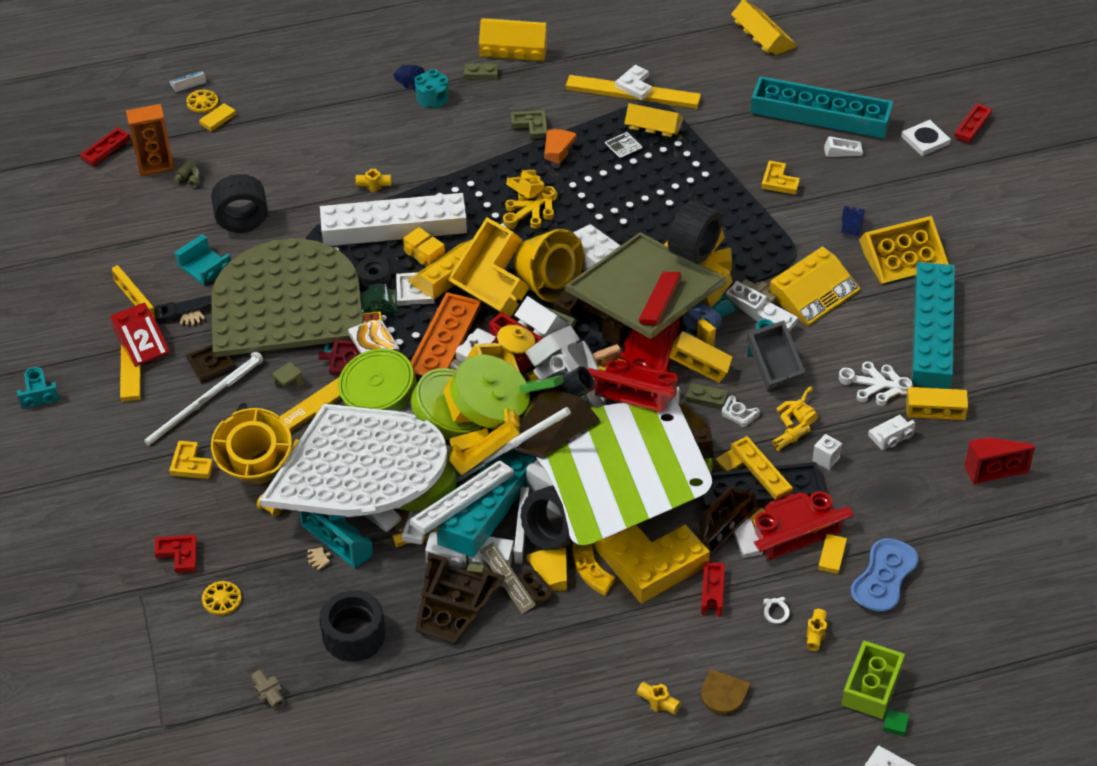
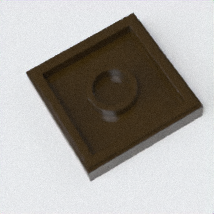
[186,344,236,384]

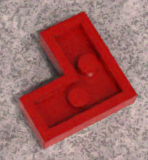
[154,534,197,573]

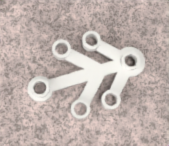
[839,362,914,406]

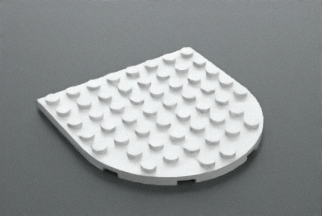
[260,404,447,517]

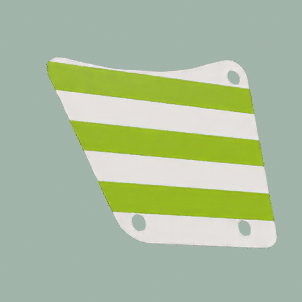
[519,399,712,545]

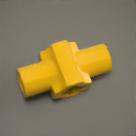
[355,169,392,192]
[806,609,827,651]
[637,682,681,715]

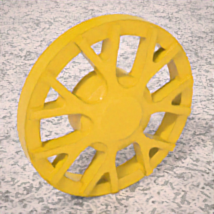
[186,89,218,113]
[202,581,241,616]

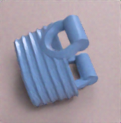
[683,303,722,338]

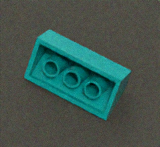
[299,511,373,569]

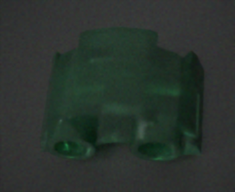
[360,284,398,314]

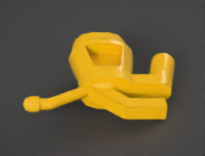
[776,387,819,429]

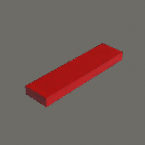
[639,271,682,325]

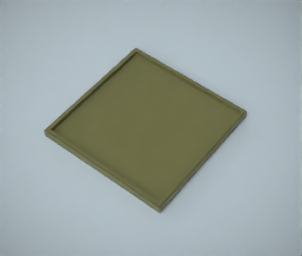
[565,232,726,339]

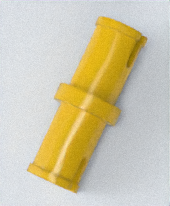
[772,421,811,451]

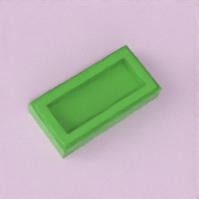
[520,375,564,393]

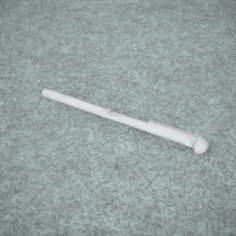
[144,352,263,446]
[456,407,571,482]

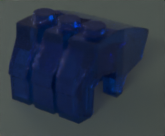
[393,65,425,92]
[841,206,865,236]

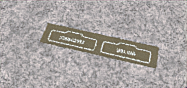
[480,542,536,614]

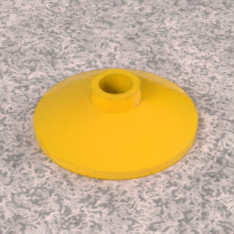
[497,325,535,354]

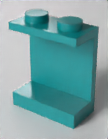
[174,234,231,287]

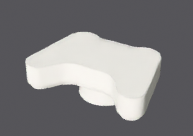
[722,395,760,427]

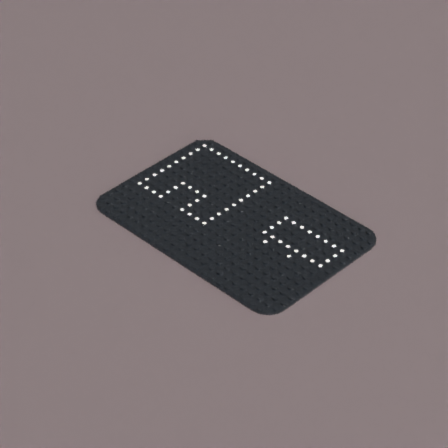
[306,101,795,383]

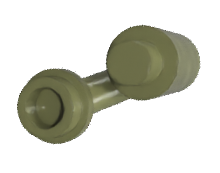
[173,159,201,188]

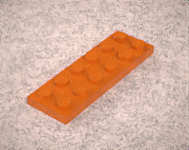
[410,292,481,379]

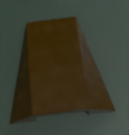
[512,388,600,459]
[416,552,505,644]

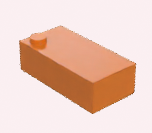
[126,104,175,176]

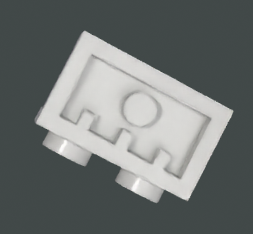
[868,415,916,451]

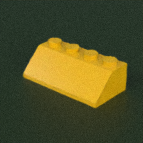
[731,0,797,55]
[479,18,547,61]
[408,239,472,300]

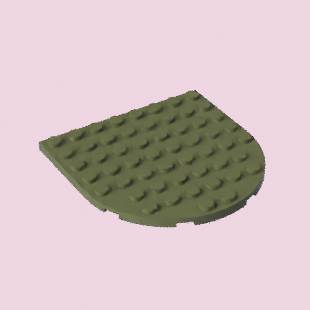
[211,238,363,357]

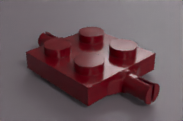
[318,340,361,375]

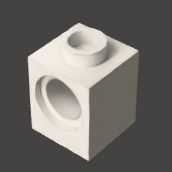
[812,434,842,470]

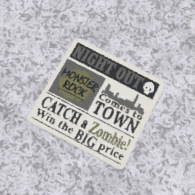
[605,132,642,158]

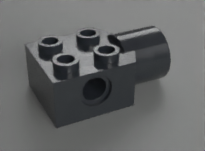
[529,366,595,401]

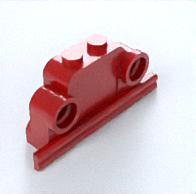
[620,317,681,372]
[587,360,678,412]
[754,491,854,560]

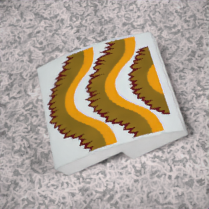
[348,320,399,353]

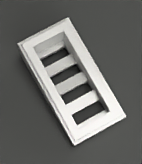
[824,136,863,157]

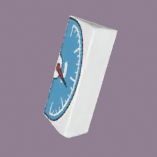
[169,71,207,92]

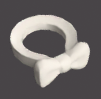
[763,597,789,625]

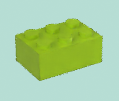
[841,640,905,719]

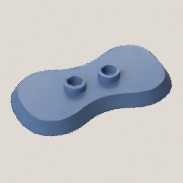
[851,538,918,612]

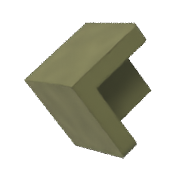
[272,362,304,388]

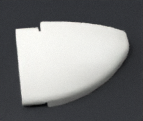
[525,325,607,408]

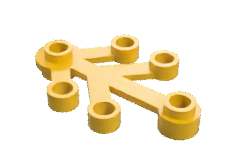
[503,186,557,229]

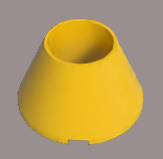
[514,229,585,303]
[211,408,292,485]

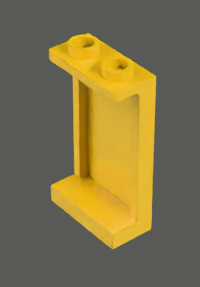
[449,407,520,476]

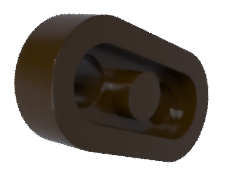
[519,569,552,605]

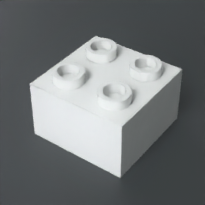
[515,296,568,338]

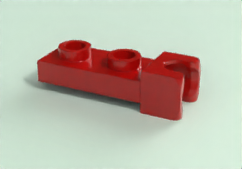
[701,562,725,617]

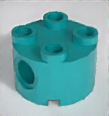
[415,69,449,109]

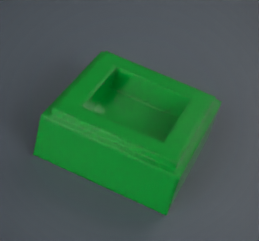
[883,709,909,736]

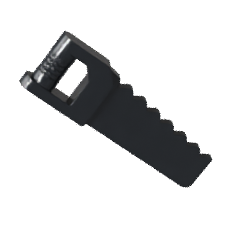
[154,296,212,324]

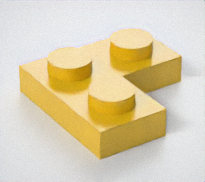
[761,161,800,195]
[169,441,213,479]

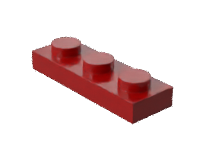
[954,103,992,143]
[80,127,131,166]

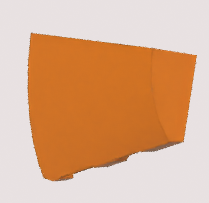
[544,129,577,164]

